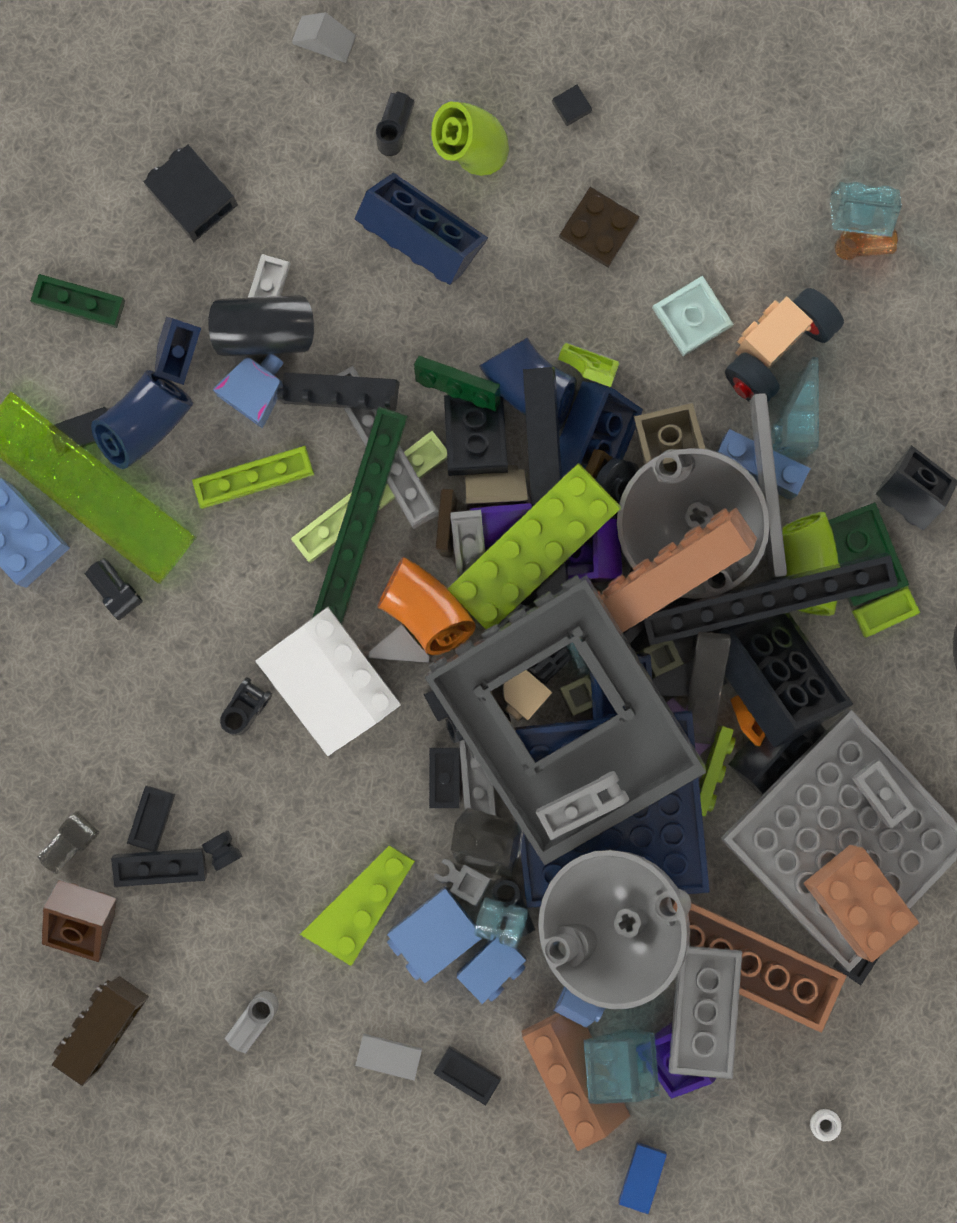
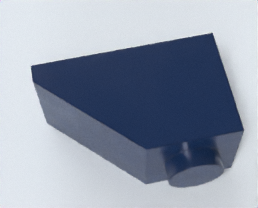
[154,316,201,385]

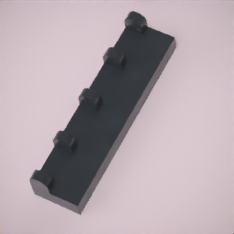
[277,372,400,411]

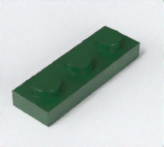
[30,274,125,328]
[414,355,500,411]

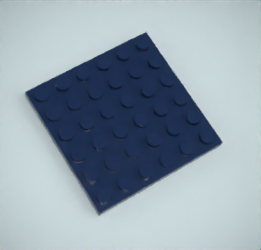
[513,710,710,908]

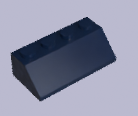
[354,172,488,285]
[560,381,643,478]

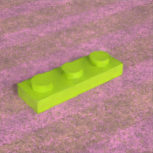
[699,726,736,817]

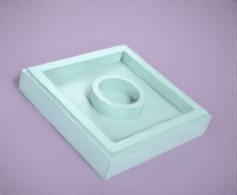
[652,276,734,356]

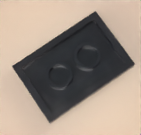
[444,395,508,476]

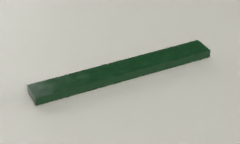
[312,407,408,625]

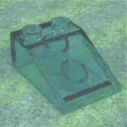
[771,357,819,458]

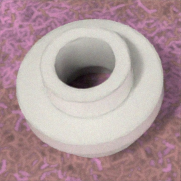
[810,1109,841,1141]

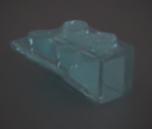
[584,1029,659,1104]

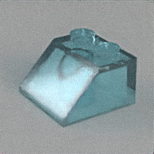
[830,182,902,237]

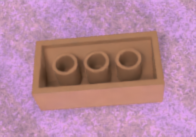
[522,1013,630,1151]

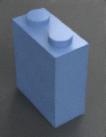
[387,886,483,983]

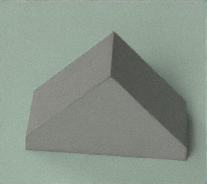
[292,12,356,63]
[369,624,430,663]

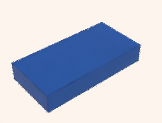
[618,1142,667,1214]

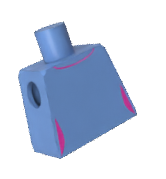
[213,354,283,428]

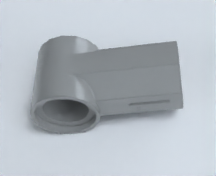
[224,991,279,1054]

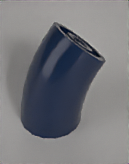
[479,337,577,430]
[91,370,193,469]

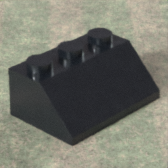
[728,724,826,796]

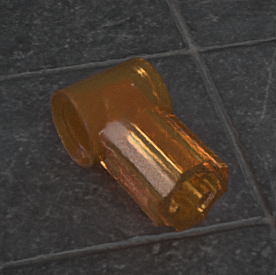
[834,226,898,260]

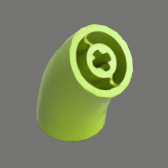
[431,101,509,176]
[782,512,838,616]

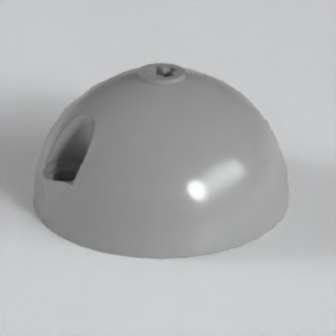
[617,448,770,599]
[538,850,691,1009]

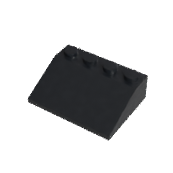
[706,612,853,748]

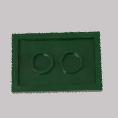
[828,502,909,607]

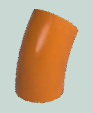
[377,557,476,655]

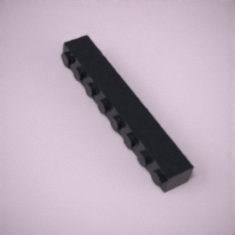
[644,552,898,645]

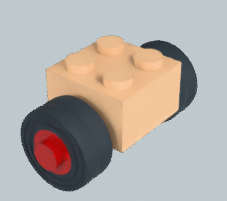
[725,288,844,403]

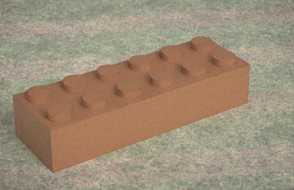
[597,508,757,632]
[671,898,847,1033]

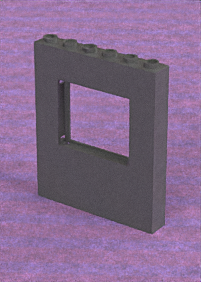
[425,575,706,865]

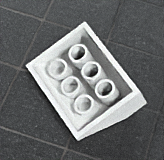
[255,607,401,756]

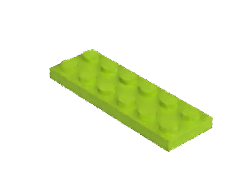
[447,463,621,630]

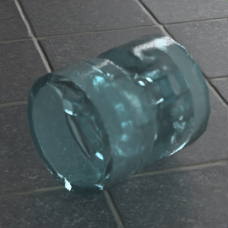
[474,897,528,949]

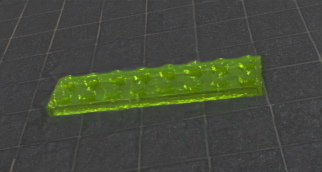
[0,391,197,584]

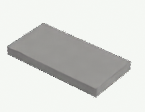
[669,946,742,1079]

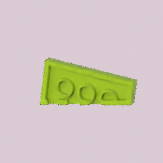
[300,845,415,966]

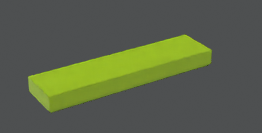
[192,446,314,509]

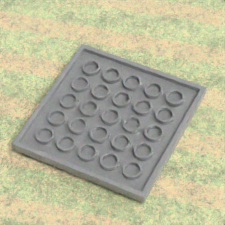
[721,710,957,972]

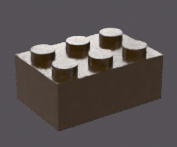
[52,976,149,1086]

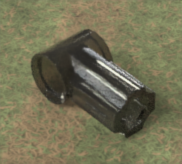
[38,811,100,874]

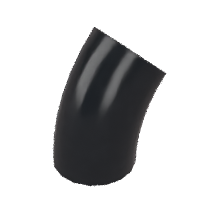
[208,295,314,356]

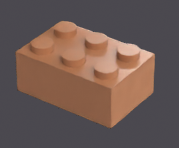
[804,845,919,962]

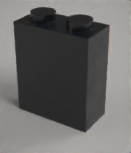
[143,144,238,242]

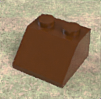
[42,880,117,962]

